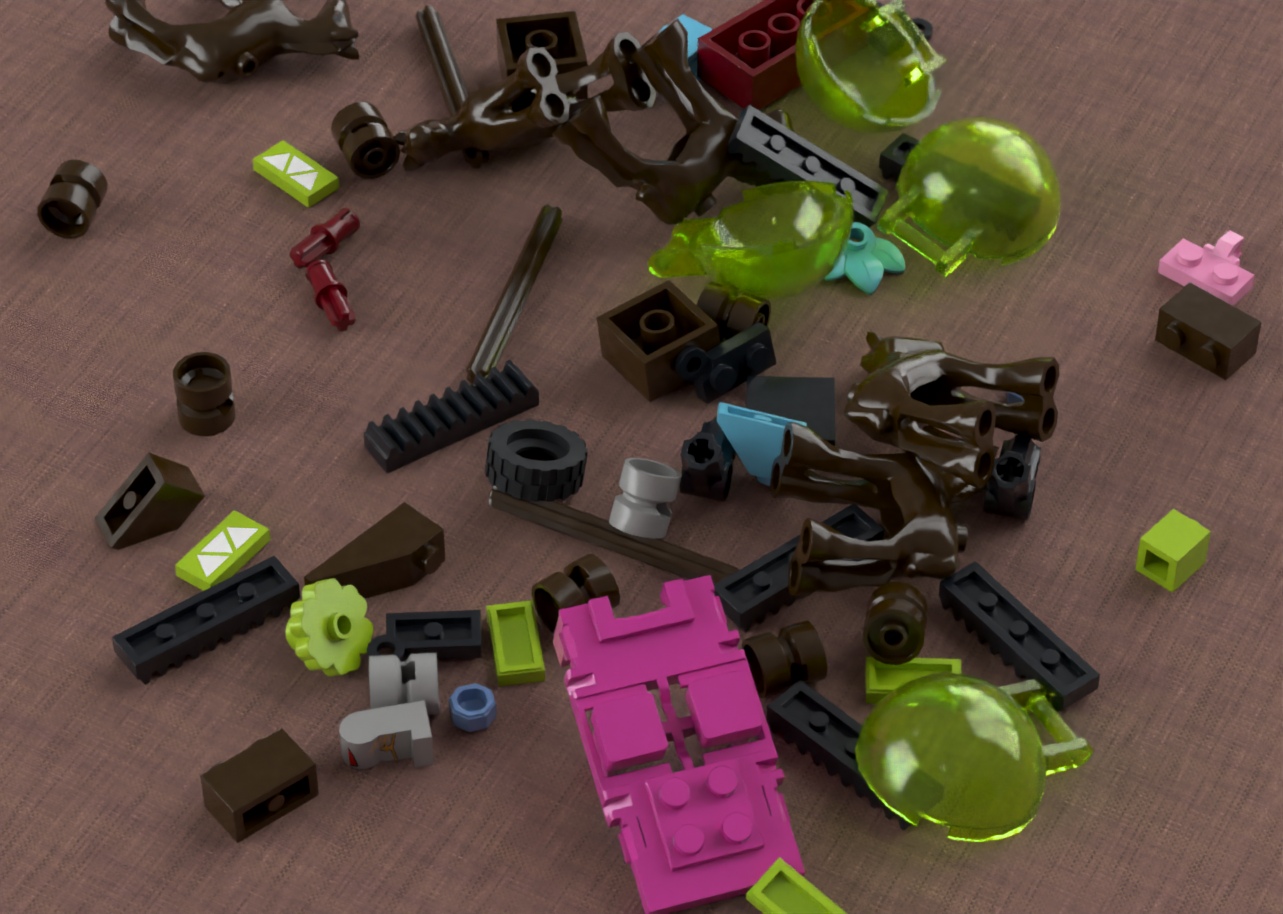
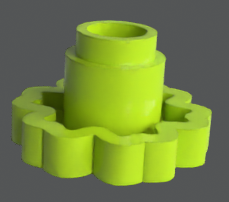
[285,578,373,677]

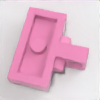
[1158,230,1255,306]

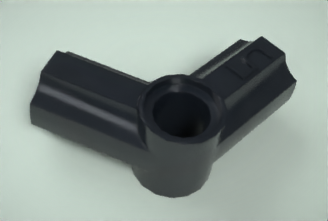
[679,416,737,501]
[983,435,1041,520]

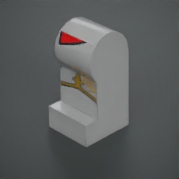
[339,700,434,769]

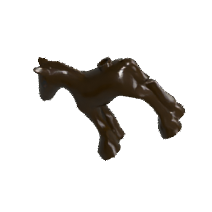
[105,0,359,84]
[552,19,794,225]
[394,32,657,171]
[844,332,1060,489]
[770,422,999,596]

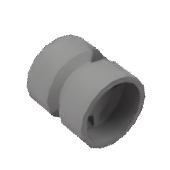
[609,458,682,539]
[369,653,440,715]

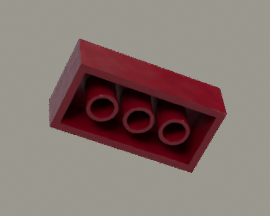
[697,0,869,110]

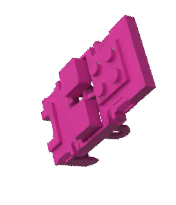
[553,575,805,914]

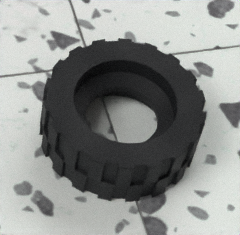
[485,419,588,502]

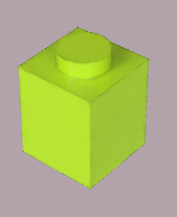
[1135,509,1211,593]

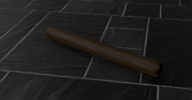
[416,5,489,169]
[466,204,563,384]
[488,486,739,585]

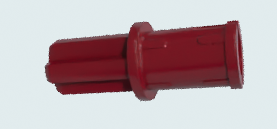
[289,208,360,269]
[305,260,356,331]

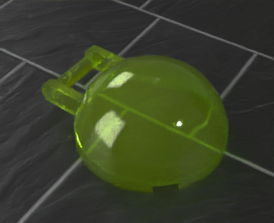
[795,0,948,134]
[877,116,1061,277]
[648,180,854,300]
[855,672,1094,842]

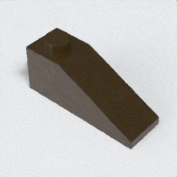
[304,502,446,599]

